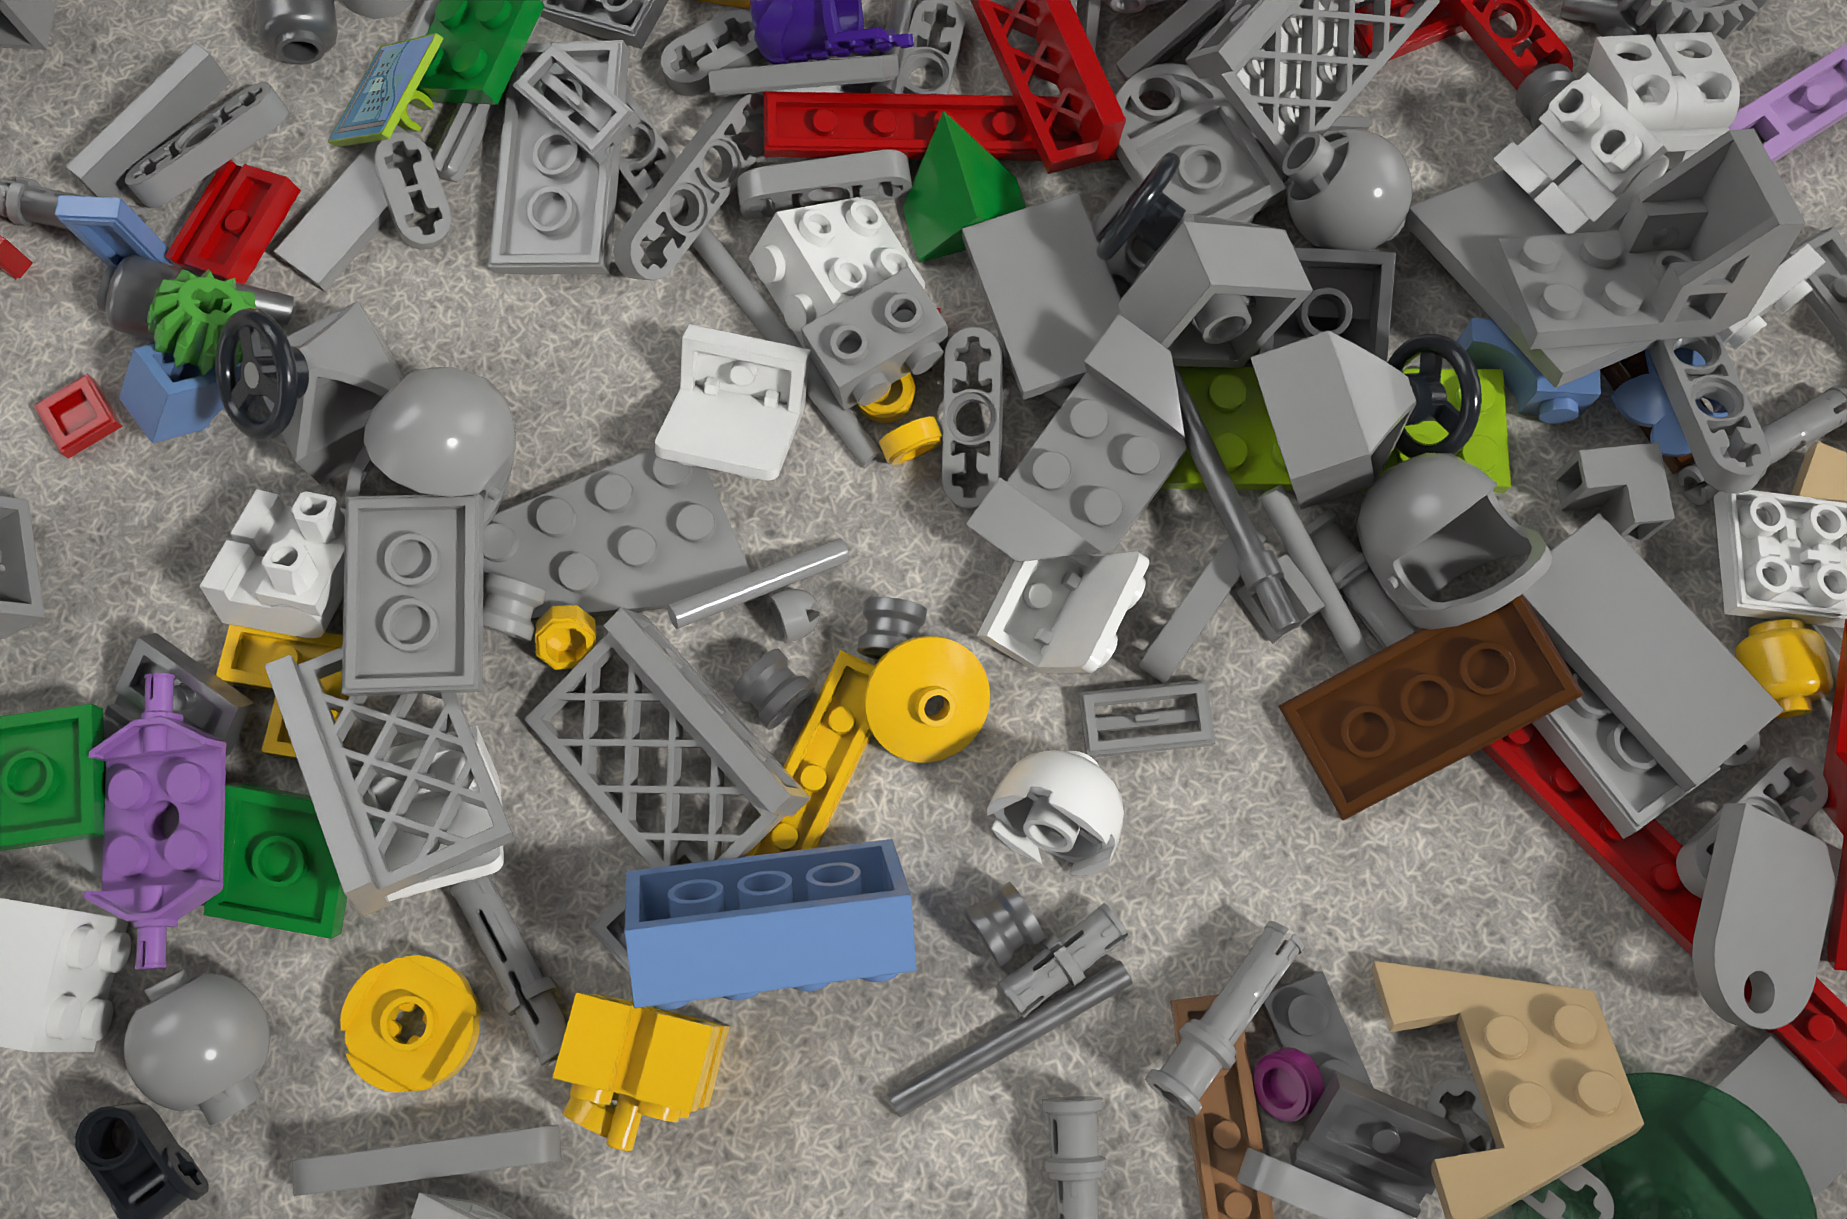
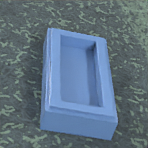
[55,195,170,266]

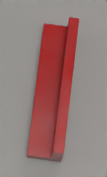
[970,0,1126,174]

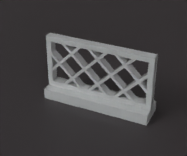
[1185,0,1440,170]
[525,607,811,868]
[265,647,515,917]

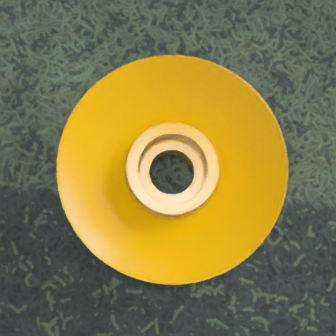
[864,636,990,763]

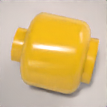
[1735,619,1833,719]

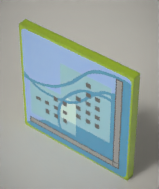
[328,33,444,147]

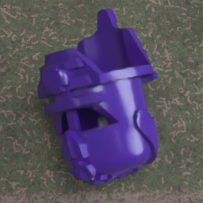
[750,0,914,65]

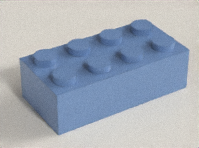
[625,839,917,1010]

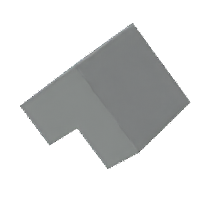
[1554,442,1675,542]

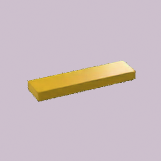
[745,650,875,857]

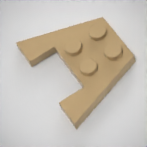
[1371,961,1644,1219]

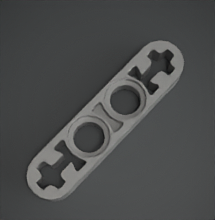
[613,93,764,281]
[1648,333,1772,494]
[292,1124,562,1196]

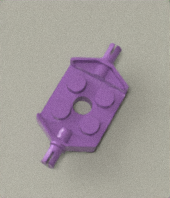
[83,673,226,970]

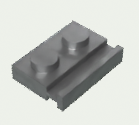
[105,633,255,756]
[1289,1072,1466,1218]

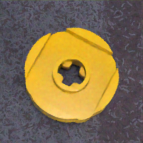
[340,955,481,1093]

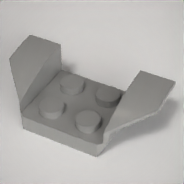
[966,314,1186,562]

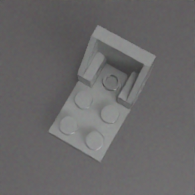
[1491,129,1806,350]

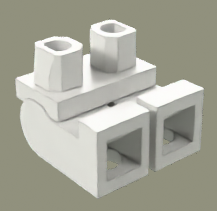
[1587,32,1740,169]
[1493,72,1669,234]
[199,489,346,638]

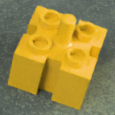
[552,992,730,1151]

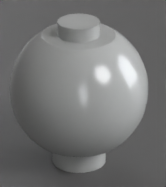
[1282,129,1412,251]
[124,969,270,1125]

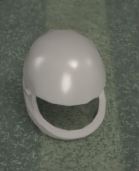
[345,367,516,529]
[1356,453,1552,630]

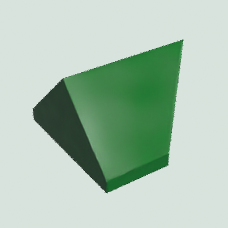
[902,111,1026,263]

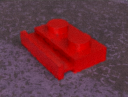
[165,160,301,284]

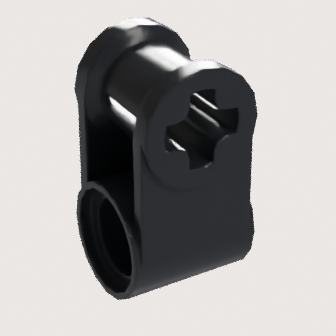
[75,1102,209,1219]

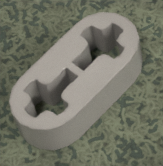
[661,9,763,96]
[375,132,452,250]

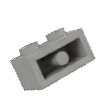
[801,266,949,411]

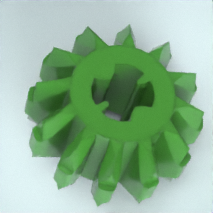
[147,268,261,376]

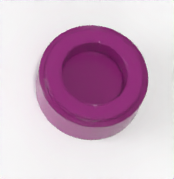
[1252,1047,1324,1122]

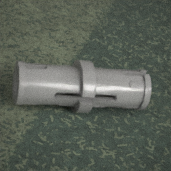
[998,903,1130,1018]

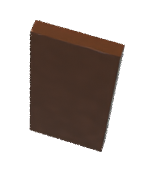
[1279,594,1584,821]

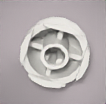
[987,750,1124,876]

